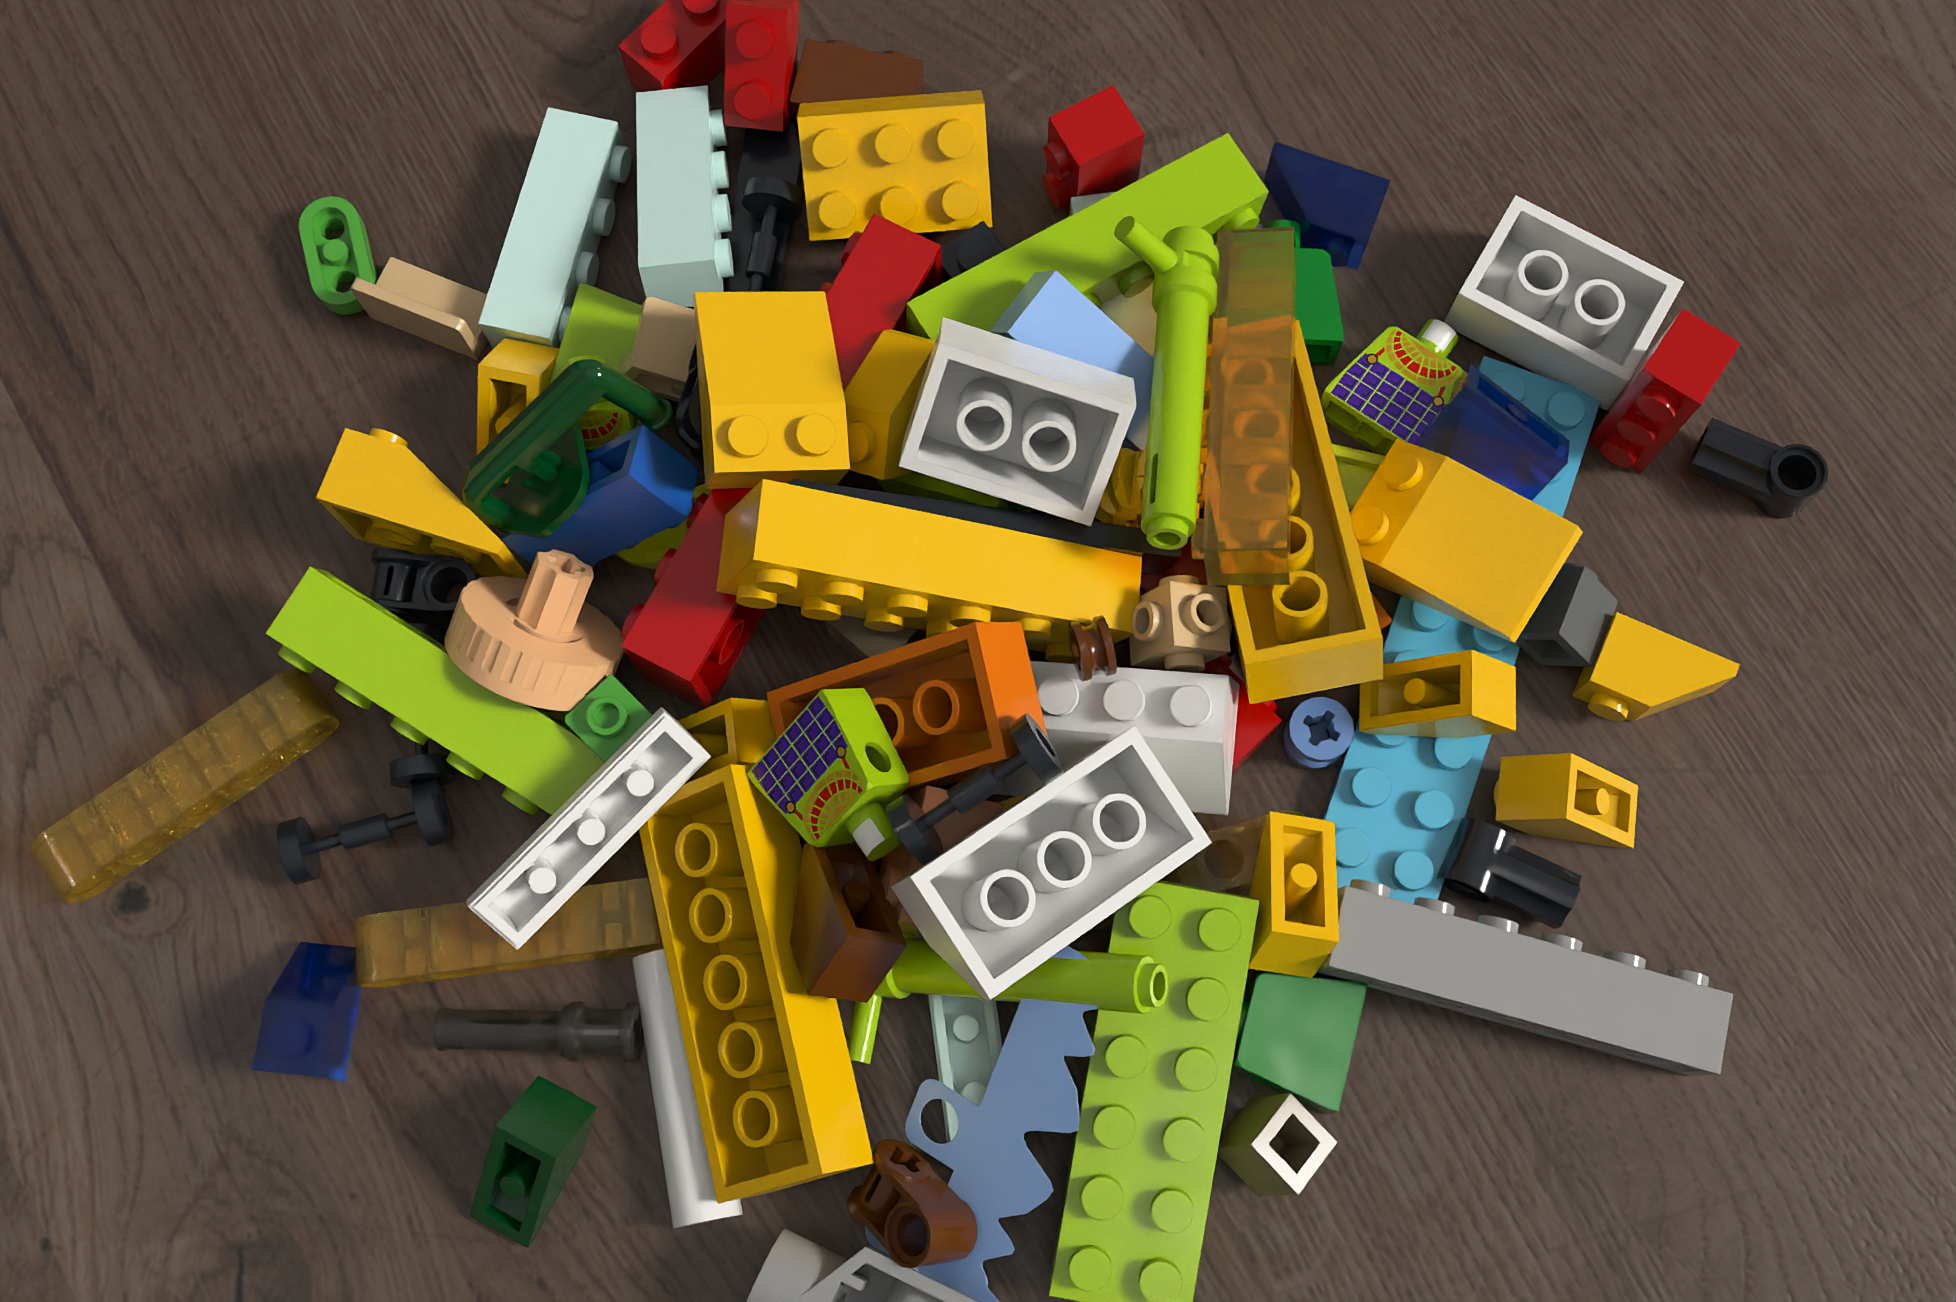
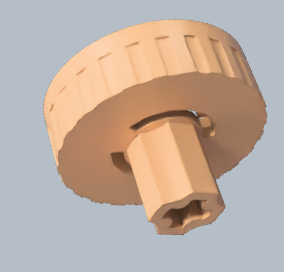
[444,549,624,711]

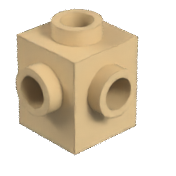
[1129,575,1232,673]

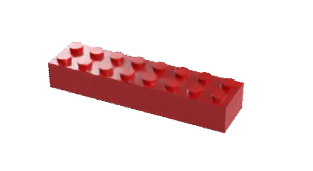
[621,214,943,710]

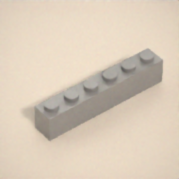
[1316,879,1733,1076]

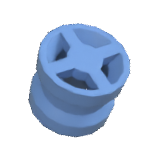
[1282,697,1354,770]

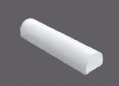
[466,707,711,950]
[632,949,743,1228]

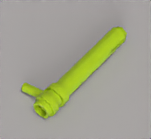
[1114,216,1220,550]
[847,932,1169,1065]

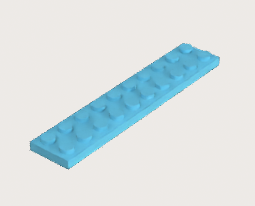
[1322,356,1601,904]

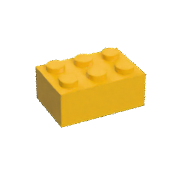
[797,90,992,241]

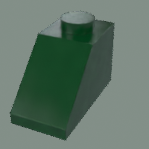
[470,1075,597,1248]

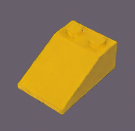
[693,291,850,489]
[316,428,528,579]
[1350,439,1583,643]

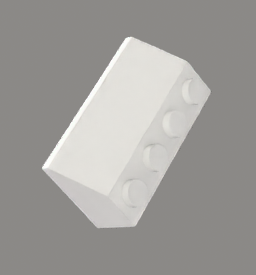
[994,661,1240,815]
[891,726,1212,1001]

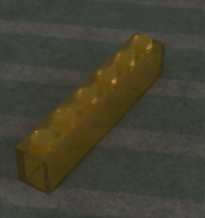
[1191,227,1297,586]

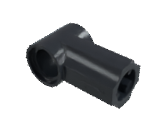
[1687,418,1829,519]
[1437,818,1582,929]

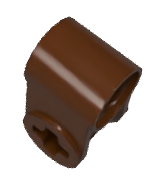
[847,1139,977,1269]

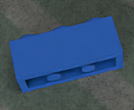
[500,424,699,567]

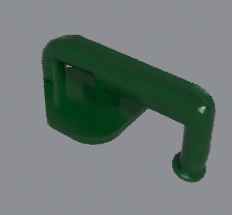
[461,359,673,539]

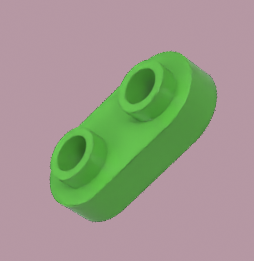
[299,196,378,315]

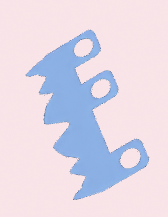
[865,946,1100,1302]

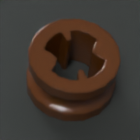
[1068,615,1117,682]

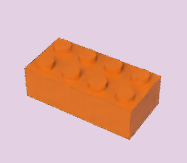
[766,622,1048,798]

